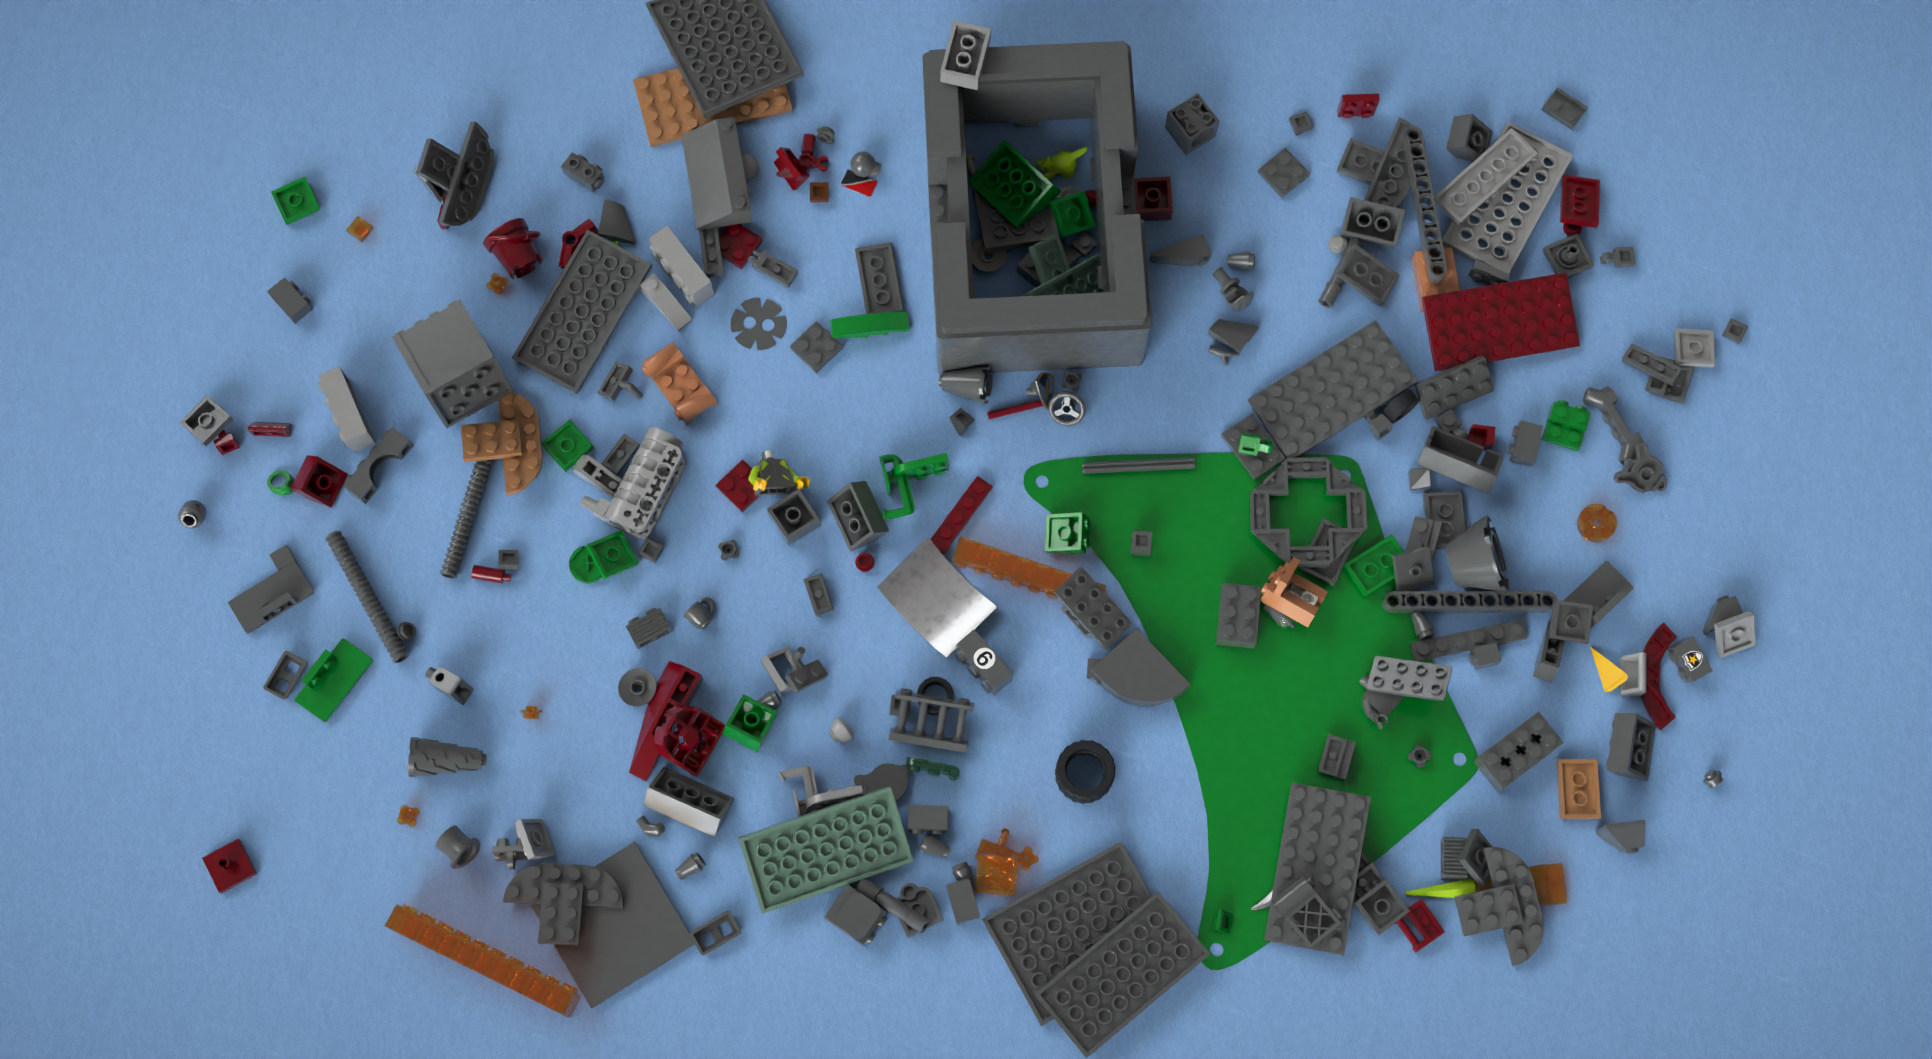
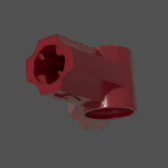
[559,219,598,269]

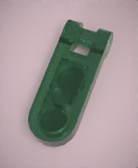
[905,757,960,781]

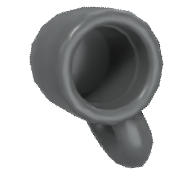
[684,597,715,630]

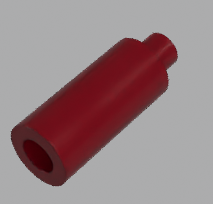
[471,565,512,584]

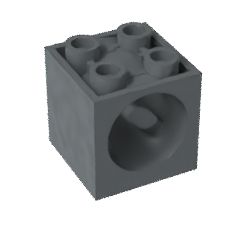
[1165,93,1219,155]

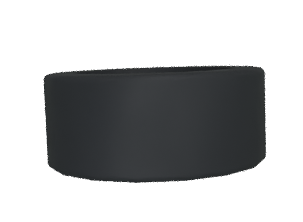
[1383,389,1420,423]
[917,677,954,715]

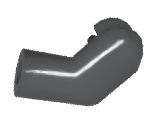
[636,816,665,837]

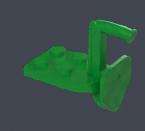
[879,453,949,520]

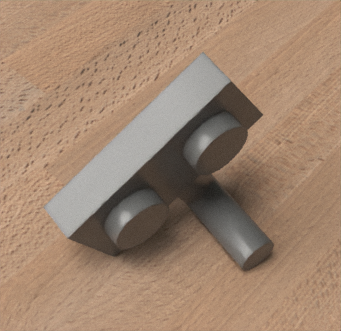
[597,362,643,401]
[785,647,828,694]

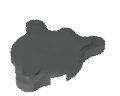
[1613,441,1667,493]
[854,763,911,802]

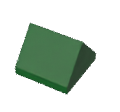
[1211,909,1233,934]

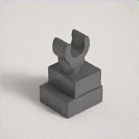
[1364,411,1392,441]

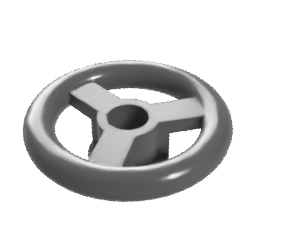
[1048,391,1086,426]

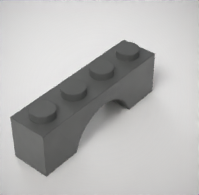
[344,427,414,504]

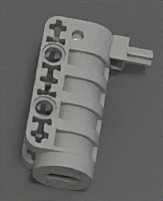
[580,427,686,540]

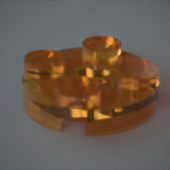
[1577,504,1617,543]

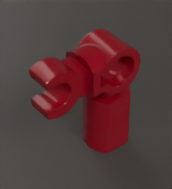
[799,134,829,172]

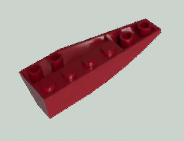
[629,661,704,782]

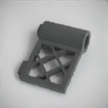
[1271,876,1342,949]

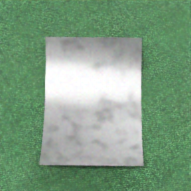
[877,537,997,658]

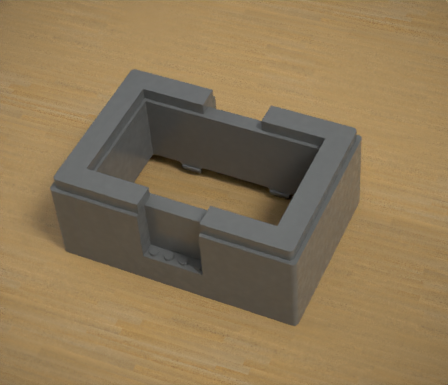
[922,41,1151,375]

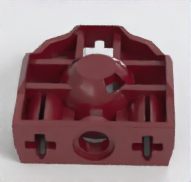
[654,705,725,777]

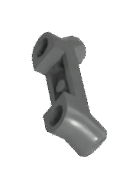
[1583,386,1644,465]

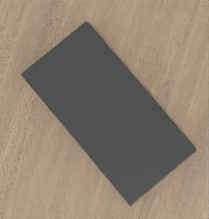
[855,243,904,314]

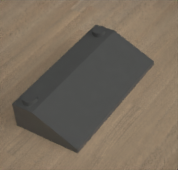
[682,117,752,230]

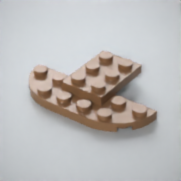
[461,392,542,496]

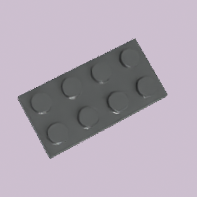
[1414,355,1494,419]

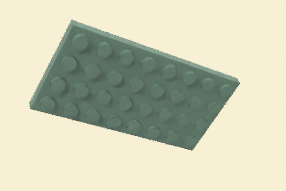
[738,786,913,914]

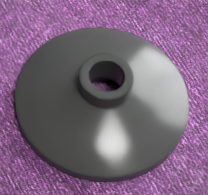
[618,668,657,707]

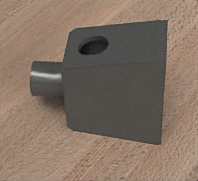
[425,666,474,705]

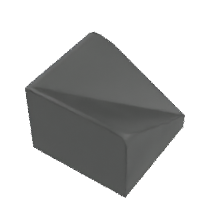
[1408,468,1431,490]

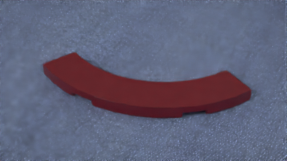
[1641,622,1677,731]

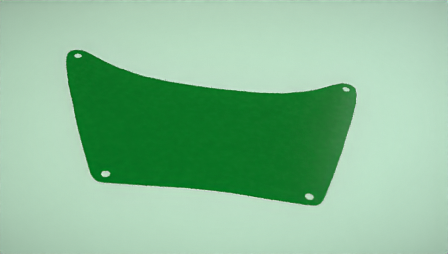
[1023,453,1478,970]

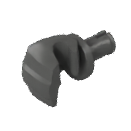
[1213,267,1254,311]

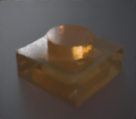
[346,216,374,242]

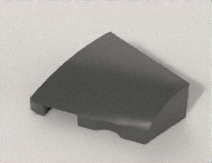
[598,199,635,244]
[1208,319,1259,353]

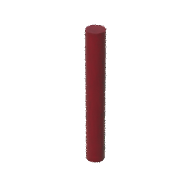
[987,399,1043,420]

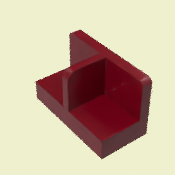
[774,147,810,190]

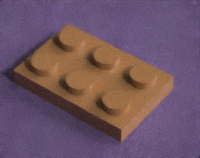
[1556,759,1601,819]

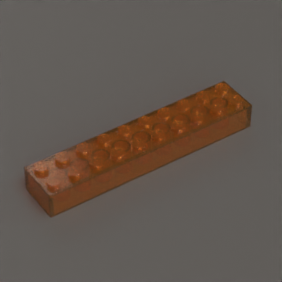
[385,903,581,1018]

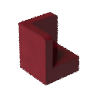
[1468,424,1496,450]

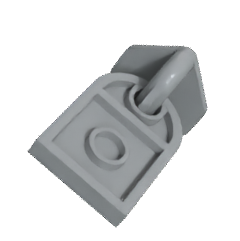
[778,766,863,817]

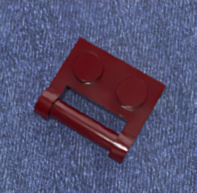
[1394,899,1445,953]

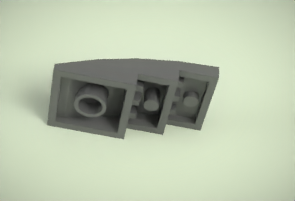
[1353,852,1410,935]

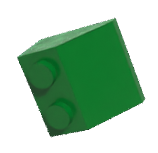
[723,694,778,753]

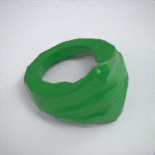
[267,470,294,495]

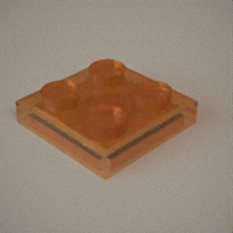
[975,852,1018,896]

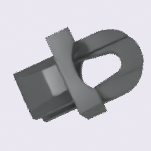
[492,837,528,870]

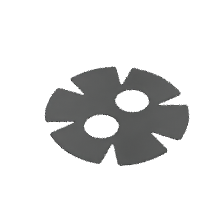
[731,298,786,350]

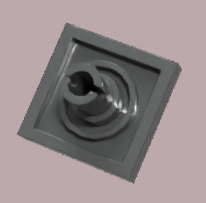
[1543,234,1594,278]

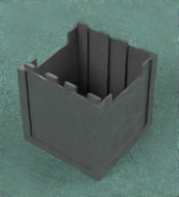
[392,300,513,429]

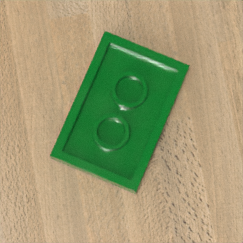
[1343,535,1404,597]

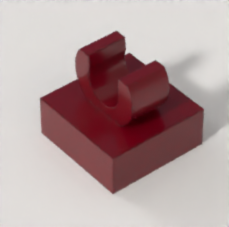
[213,430,240,455]

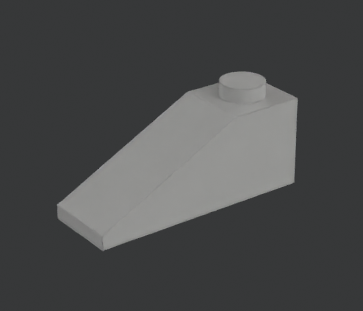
[640,273,692,332]
[571,455,622,498]

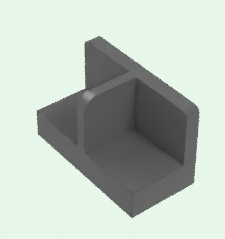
[946,879,980,926]

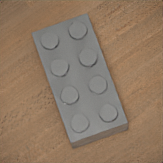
[649,226,714,308]
[318,366,376,452]

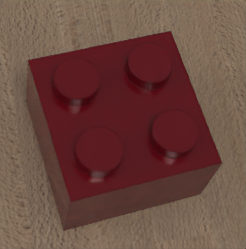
[1134,177,1173,221]

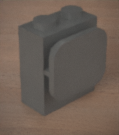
[824,884,888,947]

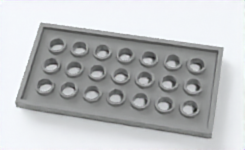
[1442,122,1573,274]

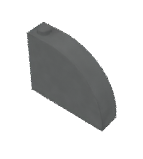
[1090,628,1191,706]

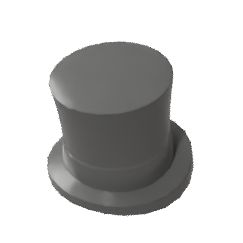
[436,825,480,869]

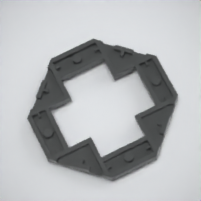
[1250,457,1367,567]

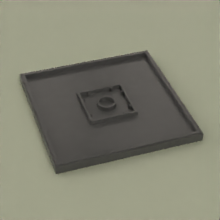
[531,842,695,1009]

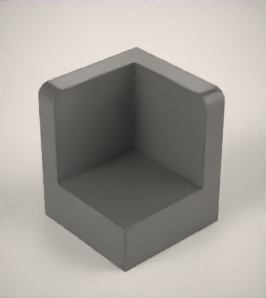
[1130,531,1152,557]

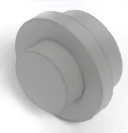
[1328,235,1347,253]

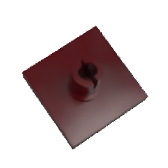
[202,839,257,893]

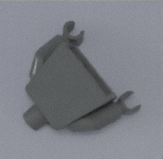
[1359,674,1405,729]

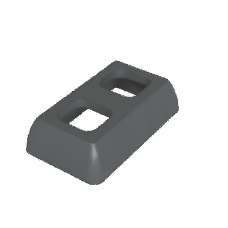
[263,651,307,699]
[690,911,741,955]

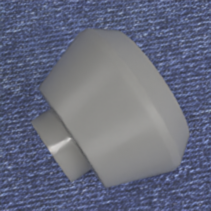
[829,718,854,743]

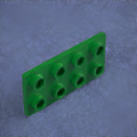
[295,638,373,722]

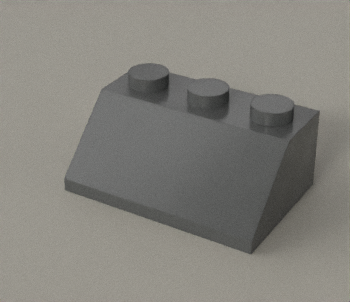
[1340,197,1405,248]
[827,481,889,551]
[1607,713,1656,781]

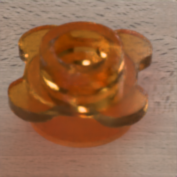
[486,273,508,294]
[521,706,542,719]
[397,805,420,827]
[1015,846,1039,870]

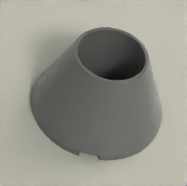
[1446,516,1509,592]

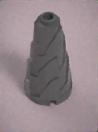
[408,737,487,777]

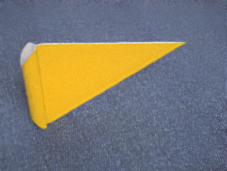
[1590,646,1628,692]

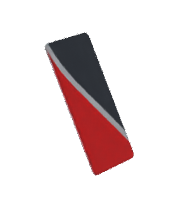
[841,170,877,197]

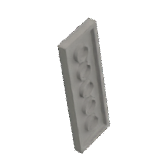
[1434,128,1538,225]

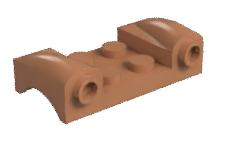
[641,342,717,425]

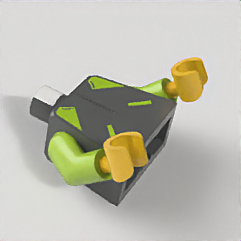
[748,450,810,496]

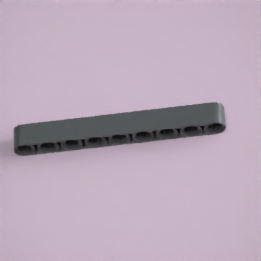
[1403,126,1447,284]
[1382,591,1557,613]

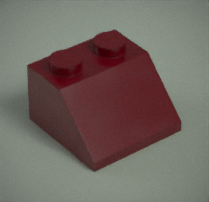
[290,455,348,508]

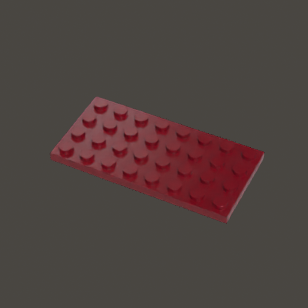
[1421,272,1580,372]

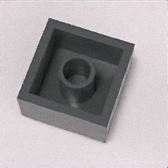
[767,489,821,546]

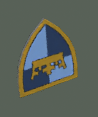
[1026,372,1055,411]

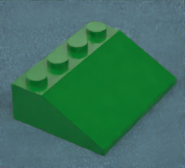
[968,139,1061,228]

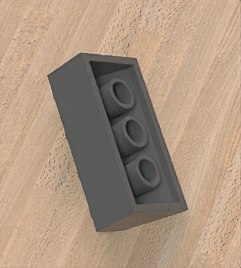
[643,767,735,837]

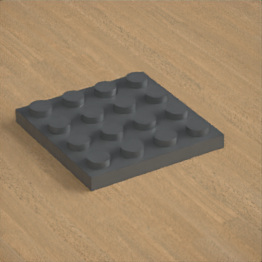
[973,188,1059,253]

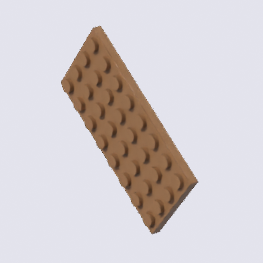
[633,68,793,147]

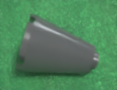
[939,366,993,404]

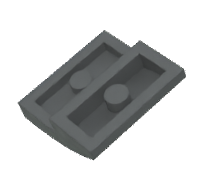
[1645,357,1694,404]

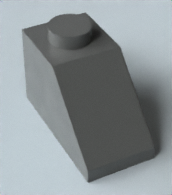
[1703,595,1743,634]

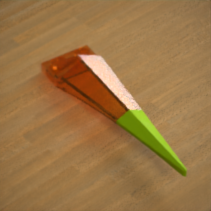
[1405,863,1567,905]

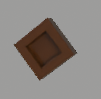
[810,182,829,203]

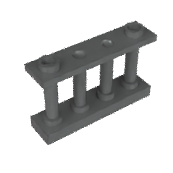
[889,688,975,753]

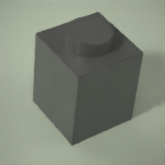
[1469,643,1501,670]

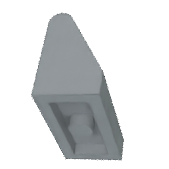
[761,647,797,696]
[1619,652,1646,697]

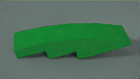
[830,312,910,338]

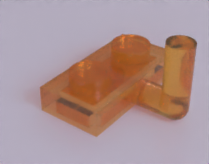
[975,828,1019,872]

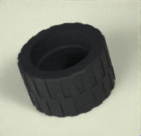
[1055,740,1116,804]

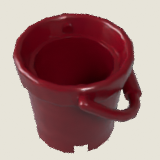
[483,218,543,279]

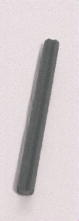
[1082,457,1195,474]

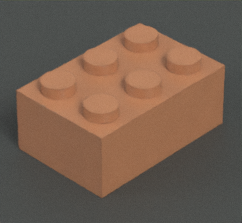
[1411,247,1460,312]

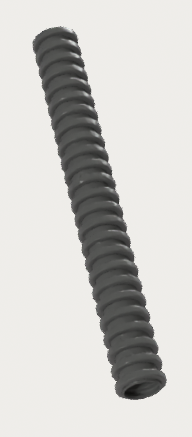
[440,459,494,579]
[325,531,409,663]

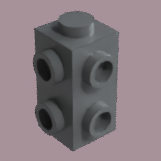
[561,152,605,193]

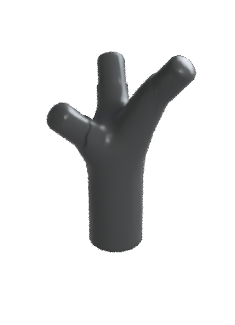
[1208,345,1239,366]

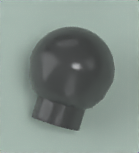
[850,151,881,177]

